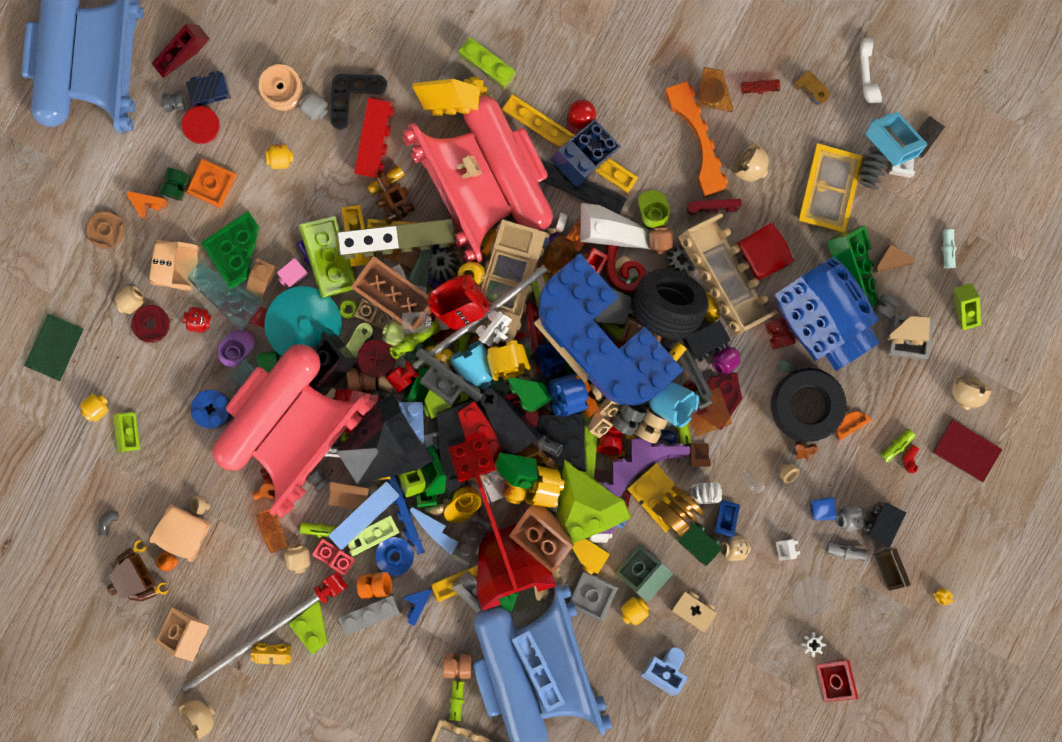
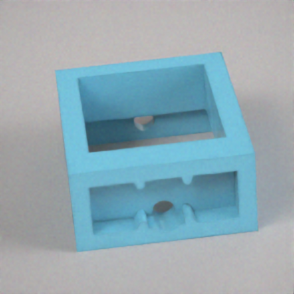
[865,112,927,167]

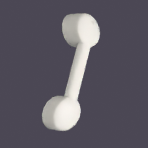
[860,37,882,103]

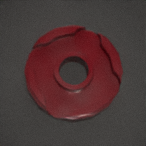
[131,305,170,343]

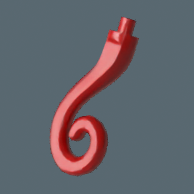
[605,245,647,293]

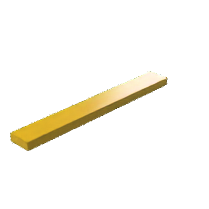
[502,94,638,194]

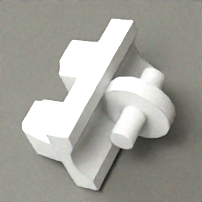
[476,310,512,347]

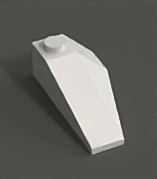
[580,203,651,250]

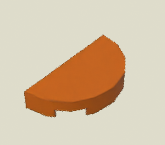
[836,411,872,441]

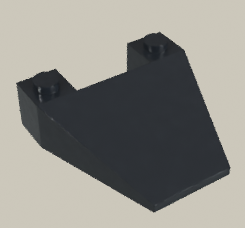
[436,398,517,493]

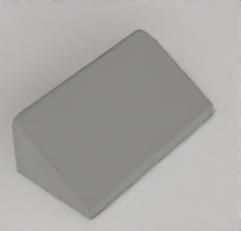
[451,572,481,612]

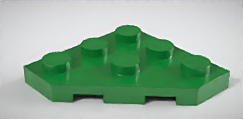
[201,211,260,289]

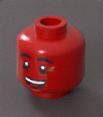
[182,307,211,333]

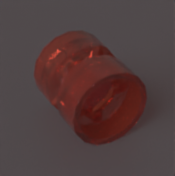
[765,318,796,350]

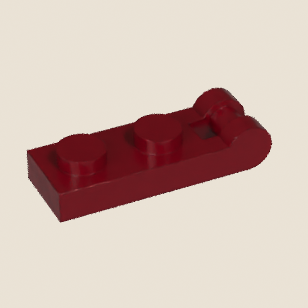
[687,199,742,216]

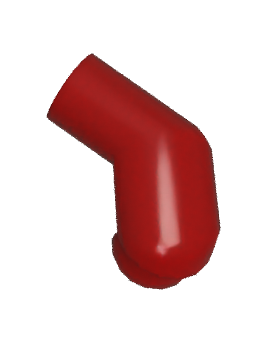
[902,444,920,474]

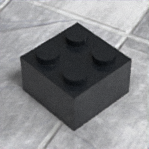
[684,320,731,362]
[862,502,907,548]

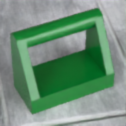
[420,445,446,497]

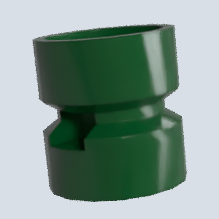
[158,167,191,201]

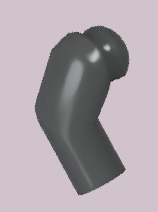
[98,510,119,536]

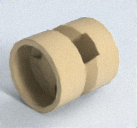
[635,407,668,444]

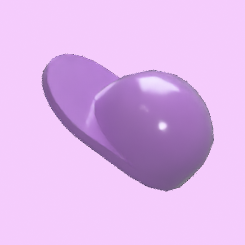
[218,329,255,368]

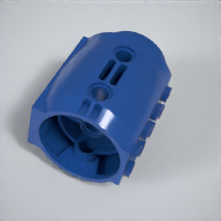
[774,256,880,371]

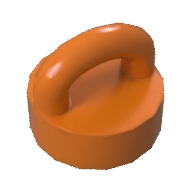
[156,551,178,571]

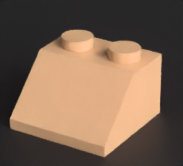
[155,607,209,662]

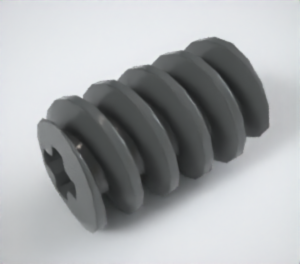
[857,146,890,190]

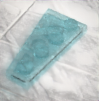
[188,263,263,332]

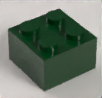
[675,522,722,566]

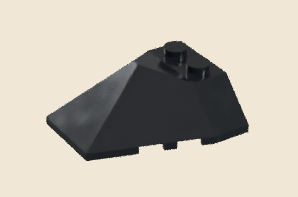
[336,393,434,484]

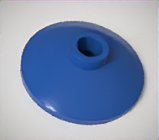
[375,537,414,576]

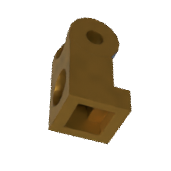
[793,70,830,105]

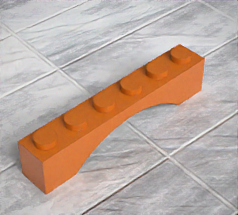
[664,81,728,198]

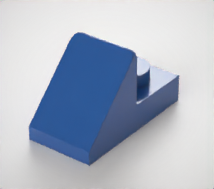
[713,500,740,537]
[403,589,433,626]

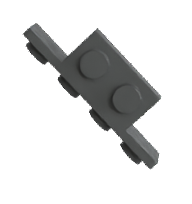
[416,348,483,406]

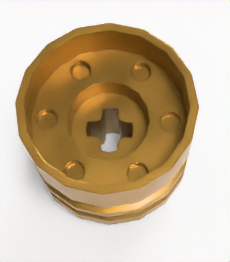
[652,485,704,537]

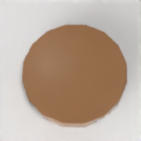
[86,211,125,249]

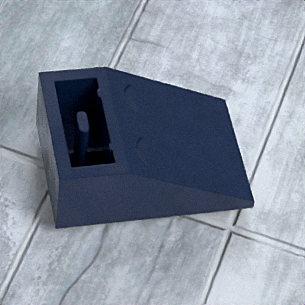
[551,119,621,187]

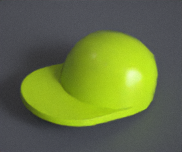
[638,190,670,228]

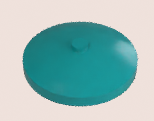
[264,286,342,357]

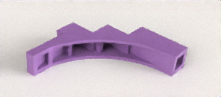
[598,436,690,534]

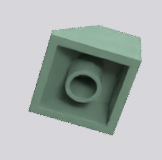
[615,545,673,602]

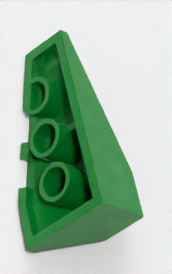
[827,225,879,306]

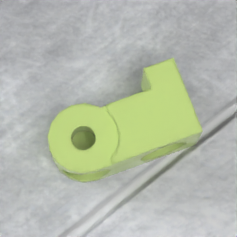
[346,323,374,358]

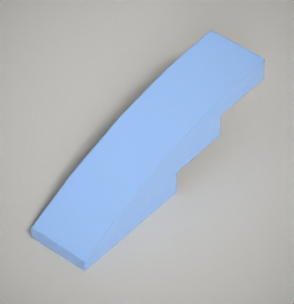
[328,482,400,550]
[410,507,459,555]
[512,631,565,713]

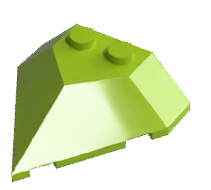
[556,460,631,543]

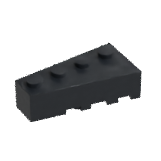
[309,331,357,396]

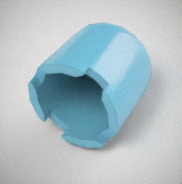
[449,341,493,390]
[649,381,699,428]

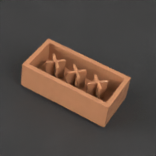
[351,256,435,333]

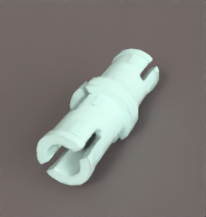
[941,229,957,269]

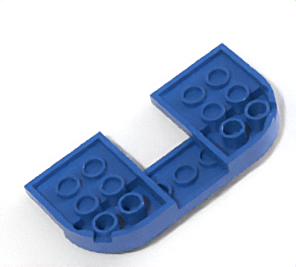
[538,254,683,406]

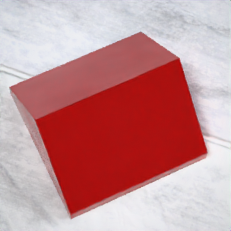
[816,658,858,703]

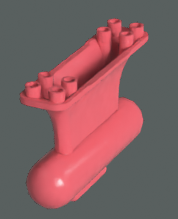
[402,95,553,264]
[212,344,375,518]

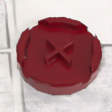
[357,339,396,378]

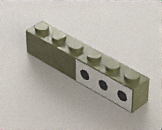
[335,219,455,259]

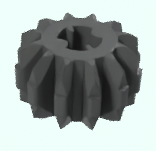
[665,245,695,275]
[427,248,459,282]

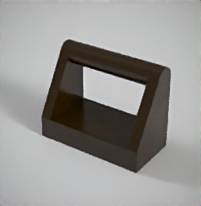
[874,547,911,591]

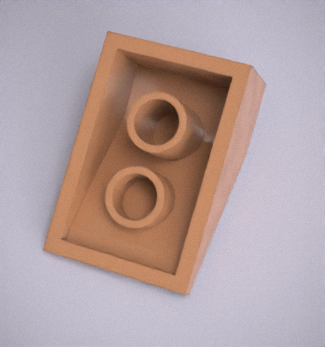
[509,505,574,573]

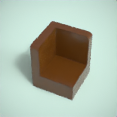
[689,443,711,467]

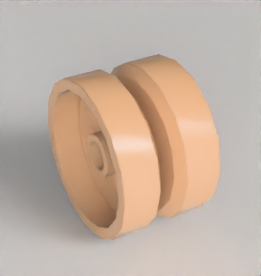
[259,64,304,111]

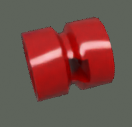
[597,421,623,455]

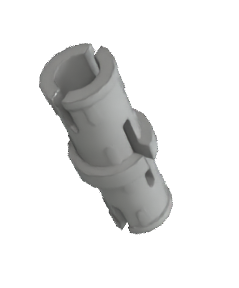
[827,542,868,562]

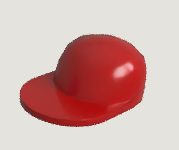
[566,99,596,135]

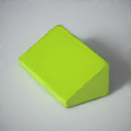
[113,412,140,453]

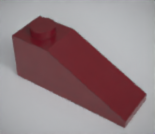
[152,24,209,78]

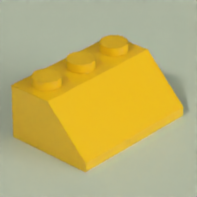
[412,79,480,116]

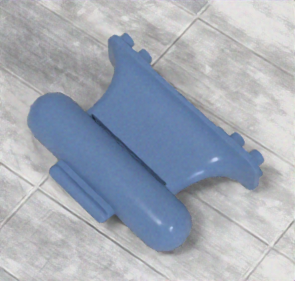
[21,0,144,134]
[472,583,612,742]

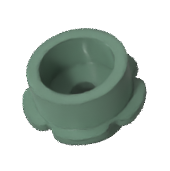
[777,360,796,374]

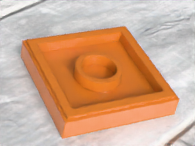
[186,158,237,209]

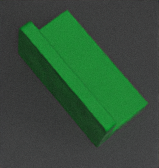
[401,366,429,405]

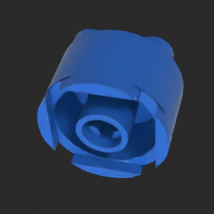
[546,373,588,417]
[191,390,232,429]

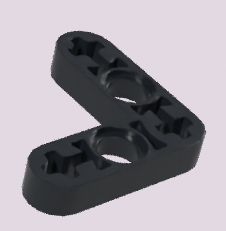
[330,74,388,130]

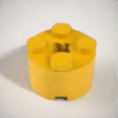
[486,340,530,381]
[525,465,565,508]

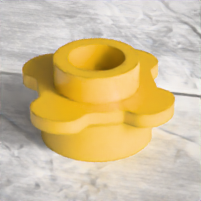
[932,588,953,605]

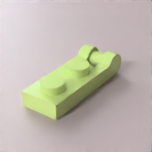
[348,516,400,557]

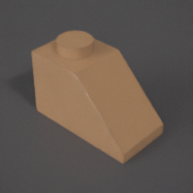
[245,258,278,303]

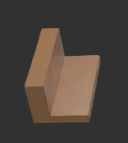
[328,482,370,510]

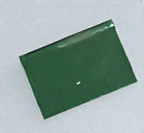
[24,314,84,381]

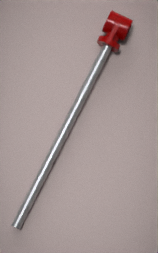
[385,265,548,393]
[182,571,348,693]

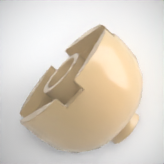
[733,143,769,182]
[952,375,992,410]
[178,700,215,740]

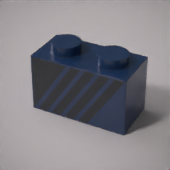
[186,71,231,107]

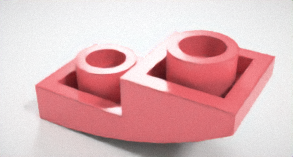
[311,538,355,576]

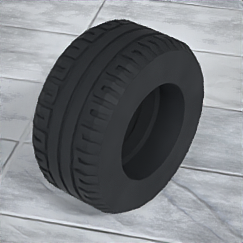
[631,269,709,339]
[770,368,847,442]

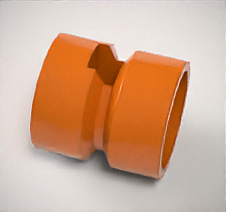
[357,572,392,599]

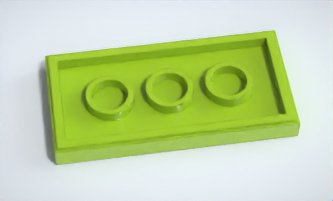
[299,216,356,298]

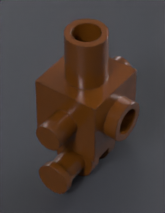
[376,174,415,224]

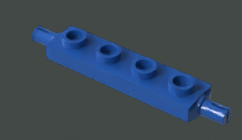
[385,475,425,555]

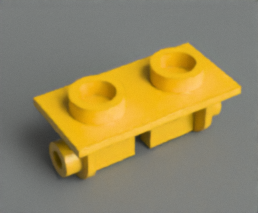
[250,643,292,665]

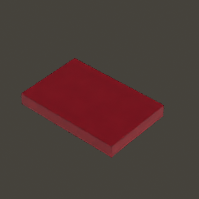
[932,420,1003,482]

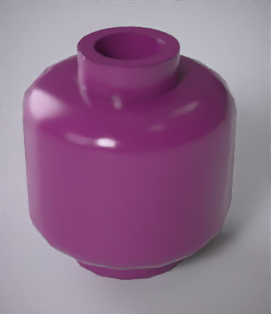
[712,346,741,374]

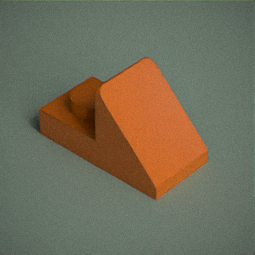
[127,191,168,220]

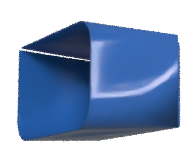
[809,497,836,521]

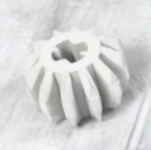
[689,483,722,505]

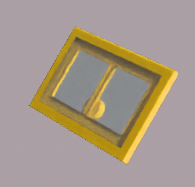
[798,143,863,233]

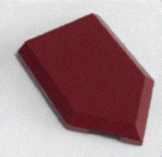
[695,372,743,430]

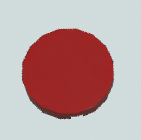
[181,106,220,145]

